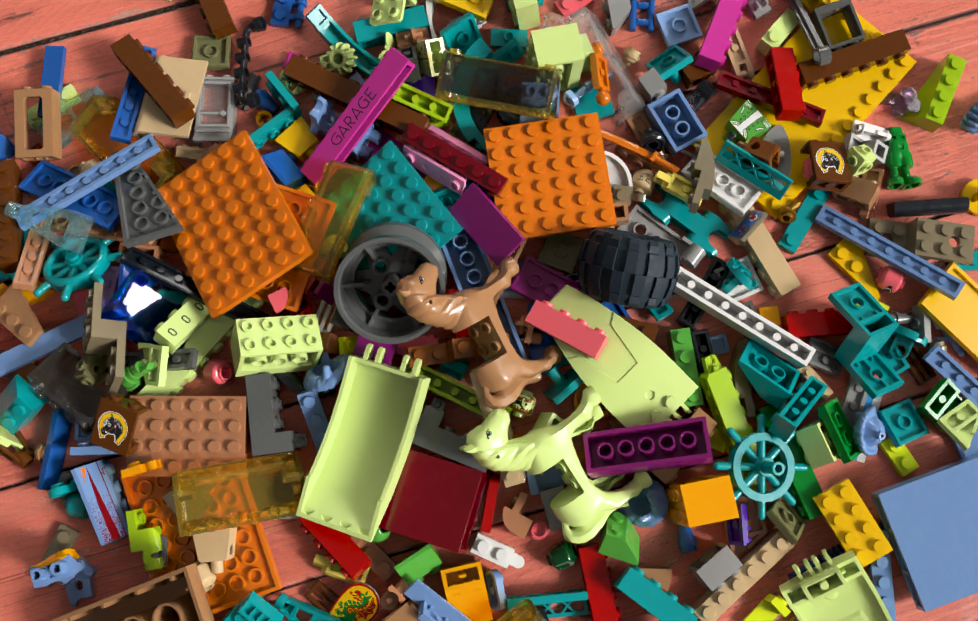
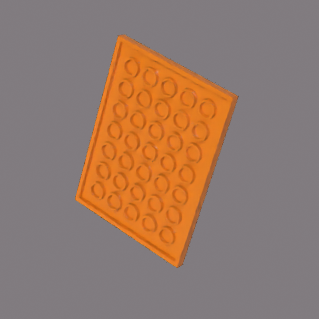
[158,130,314,319]
[120,475,283,614]

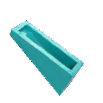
[157,289,187,305]

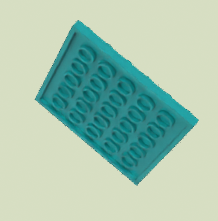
[326,141,463,301]

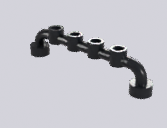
[232,16,267,109]

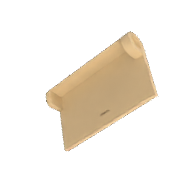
[133,55,209,140]

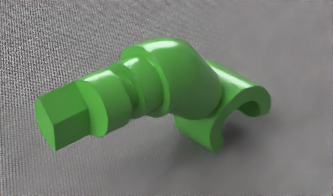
[120,361,154,396]

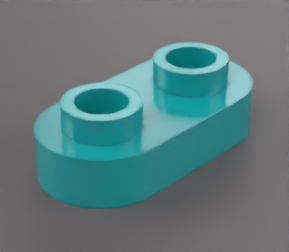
[47,480,79,499]

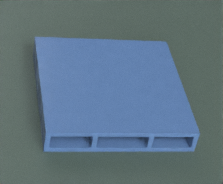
[870,454,978,612]

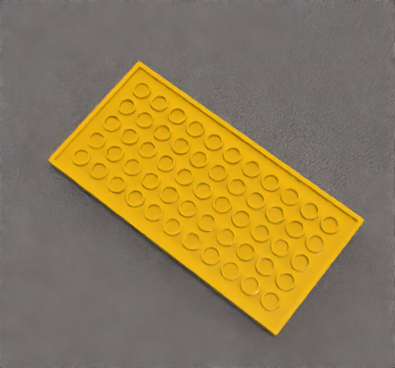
[691,0,917,220]

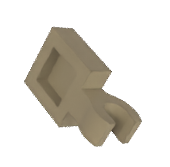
[612,184,646,206]

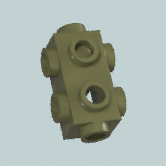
[74,346,107,386]

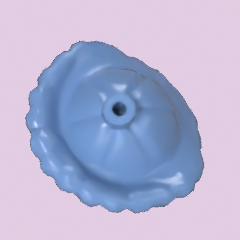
[303,353,349,393]
[852,406,886,456]
[618,478,669,527]

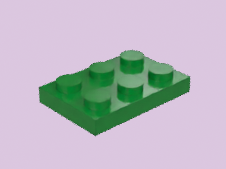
[817,397,861,464]

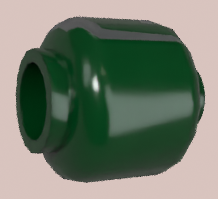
[546,541,578,570]

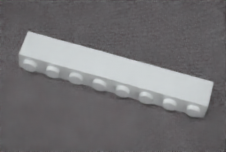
[674,266,816,369]

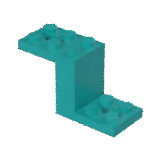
[828,282,904,400]

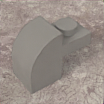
[844,133,889,165]

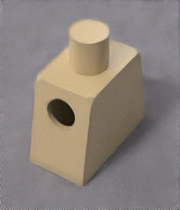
[192,524,237,574]

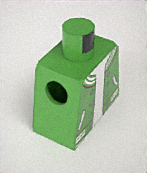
[723,100,772,143]

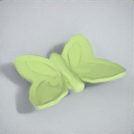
[378,32,397,60]

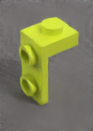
[742,593,791,621]

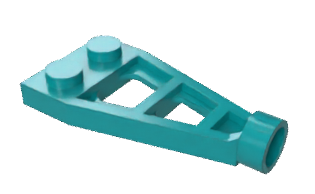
[273,592,343,621]

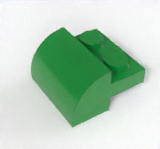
[917,378,965,432]

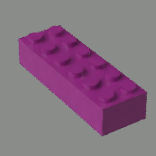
[583,416,713,479]

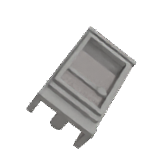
[193,75,238,147]

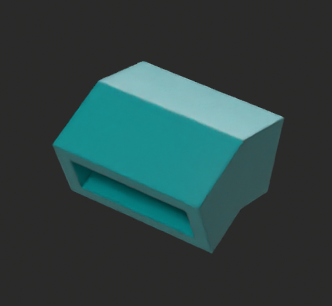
[439,361,469,381]

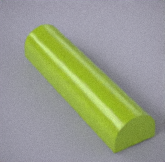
[391,83,454,123]

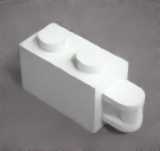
[470,532,524,568]

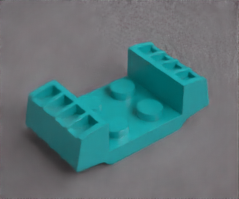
[221,590,284,621]

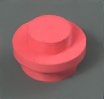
[529,520,549,540]

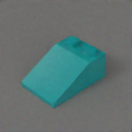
[737,338,800,409]

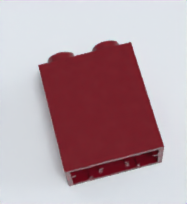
[379,450,488,553]

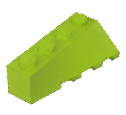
[898,53,967,133]

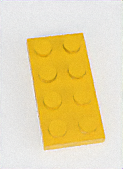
[812,478,893,567]

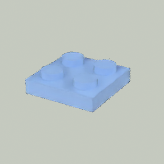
[654,3,703,49]

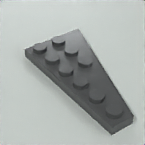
[111,151,185,248]

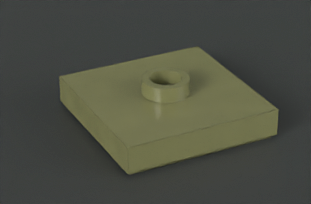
[192,35,232,70]
[537,233,584,275]
[765,496,806,545]

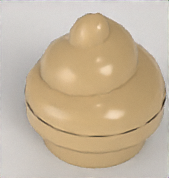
[623,46,641,66]

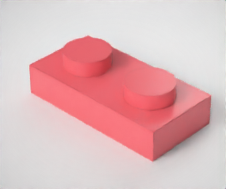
[554,0,595,20]

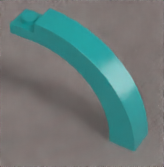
[305,3,381,79]
[452,36,493,155]

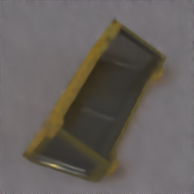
[435,48,561,121]

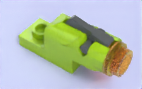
[126,508,168,579]

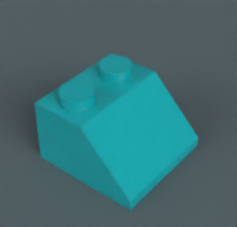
[0,374,47,435]

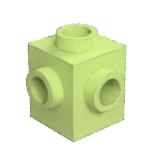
[846,144,877,177]

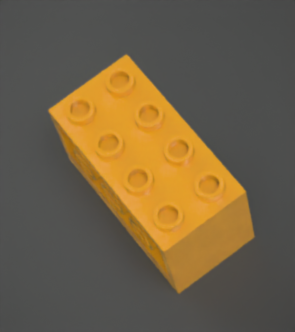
[664,475,739,528]

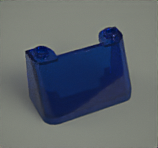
[101,269,187,349]

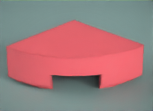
[267,287,288,314]

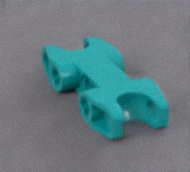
[639,183,732,259]

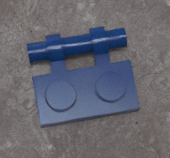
[270,0,307,29]

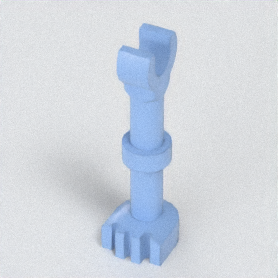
[563,72,613,108]

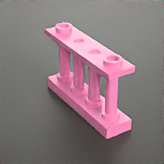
[403,125,489,195]

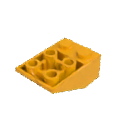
[440,559,493,621]

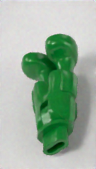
[885,127,922,190]

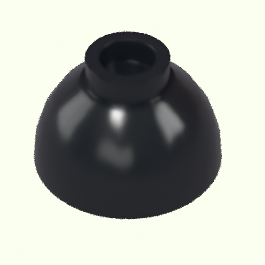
[639,128,666,153]

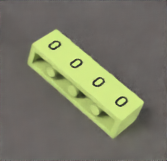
[153,297,211,354]

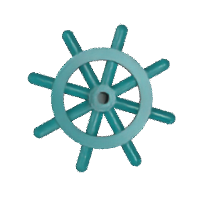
[33,236,124,301]
[713,414,808,520]

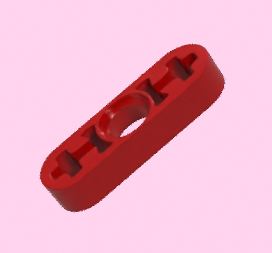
[480,474,500,533]

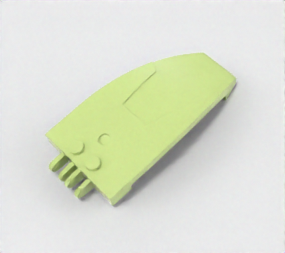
[549,284,698,427]
[779,549,892,621]

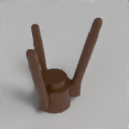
[0,430,35,470]

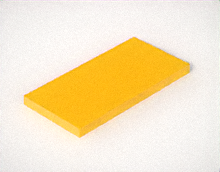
[917,262,978,362]

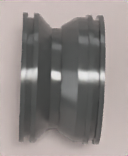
[334,222,447,344]

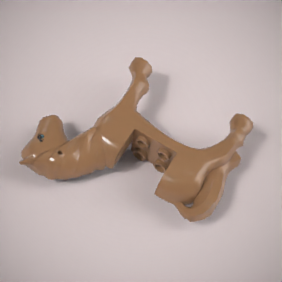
[395,257,563,409]

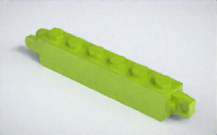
[699,354,768,492]

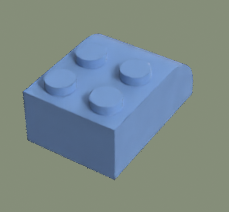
[644,88,708,155]

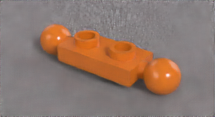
[589,42,610,106]

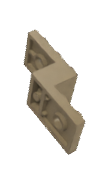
[864,218,975,265]
[82,282,127,393]

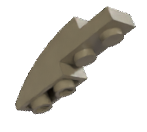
[687,137,715,214]
[729,338,756,418]

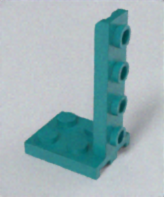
[250,70,304,150]

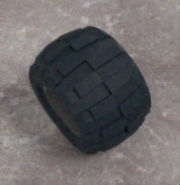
[577,228,680,309]

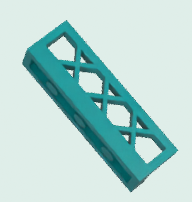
[715,139,794,200]
[507,589,588,620]

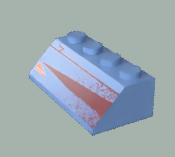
[70,460,130,546]

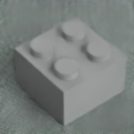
[687,542,743,591]

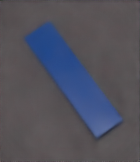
[37,46,67,118]
[37,410,74,490]

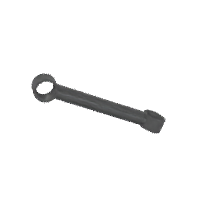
[787,0,832,67]

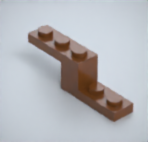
[406,333,510,368]

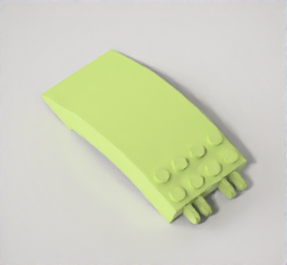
[296,343,431,542]

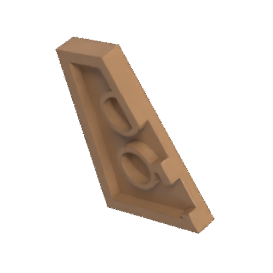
[0,285,44,347]

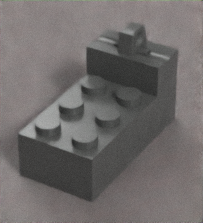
[245,373,308,457]
[412,397,487,473]

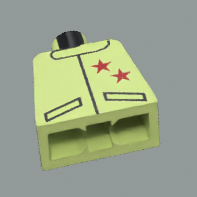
[415,37,449,77]

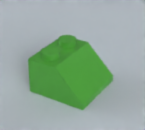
[598,511,640,566]
[394,543,444,585]

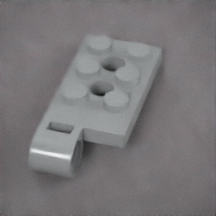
[617,204,706,269]

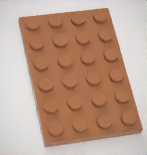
[126,396,248,478]

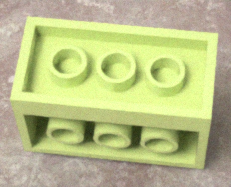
[525,23,585,93]
[230,314,323,377]

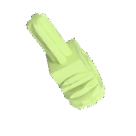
[315,42,358,75]

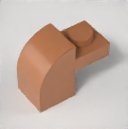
[502,491,533,539]

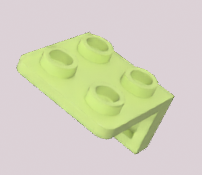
[370,0,417,26]

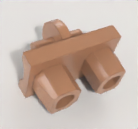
[395,27,430,49]
[514,315,543,346]
[380,579,409,610]

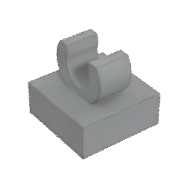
[745,0,772,21]

